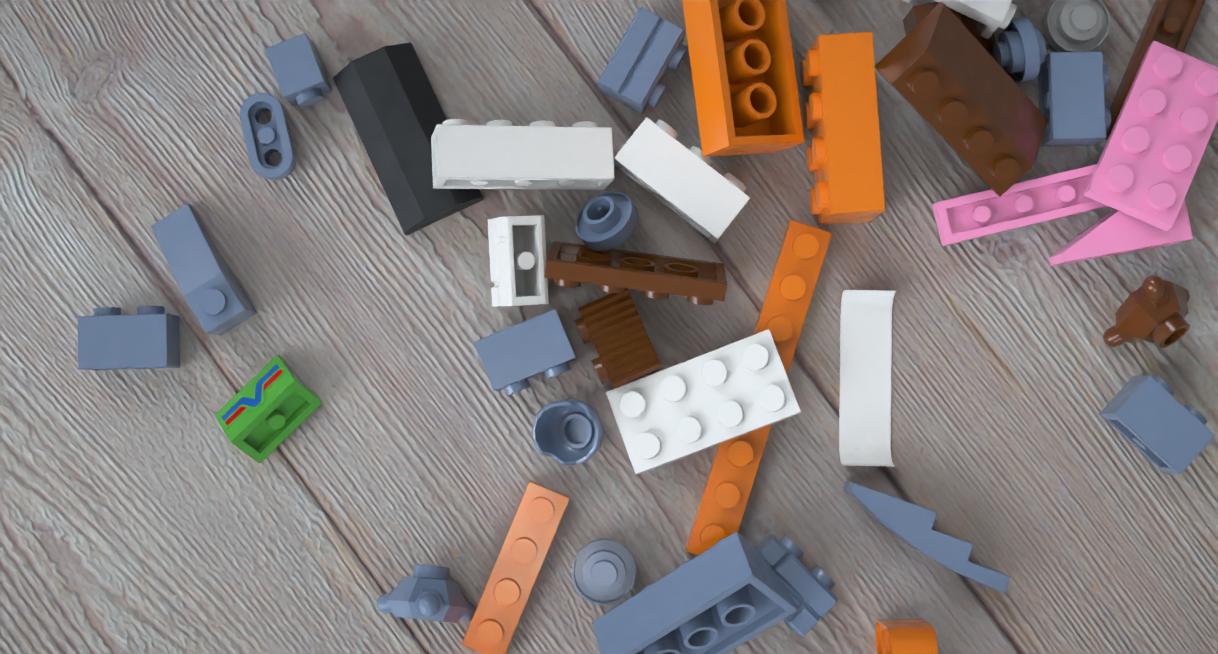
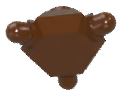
[1103,276,1190,348]

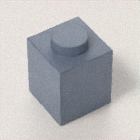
[265,33,332,107]

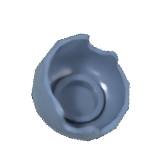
[532,398,604,465]

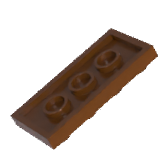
[544,241,727,305]

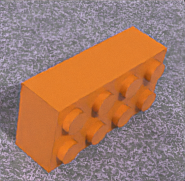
[682,0,805,157]
[800,32,885,225]

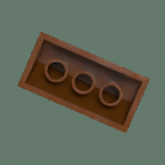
[875,2,1048,197]

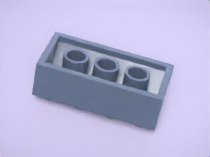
[592,532,798,654]

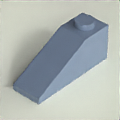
[151,203,257,336]

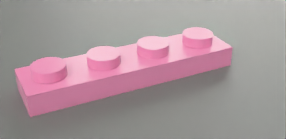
[932,164,1109,246]

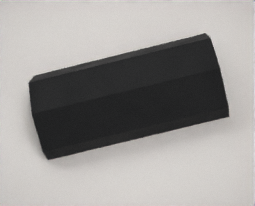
[333,42,484,235]

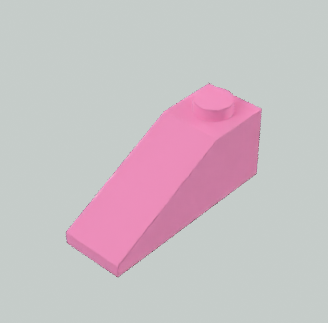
[1049,199,1193,267]

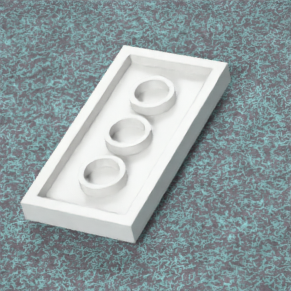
[606,329,802,474]

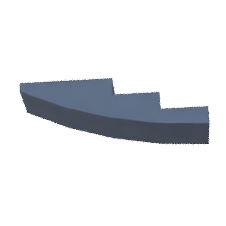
[843,480,1010,593]

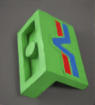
[215,355,323,463]

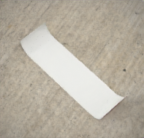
[839,290,896,467]

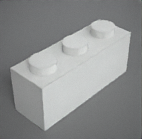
[614,117,750,244]

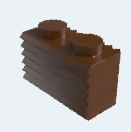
[574,288,662,389]

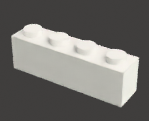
[431,119,615,190]

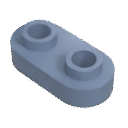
[240,93,296,180]

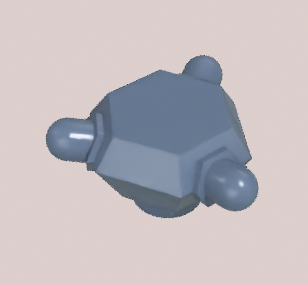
[377,564,476,623]

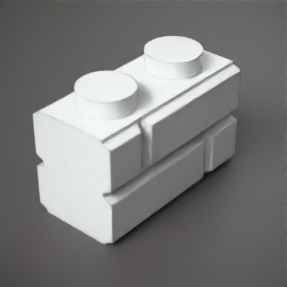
[488,215,549,306]

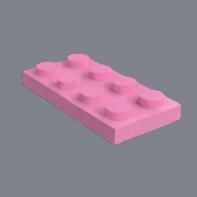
[1084,41,1218,231]

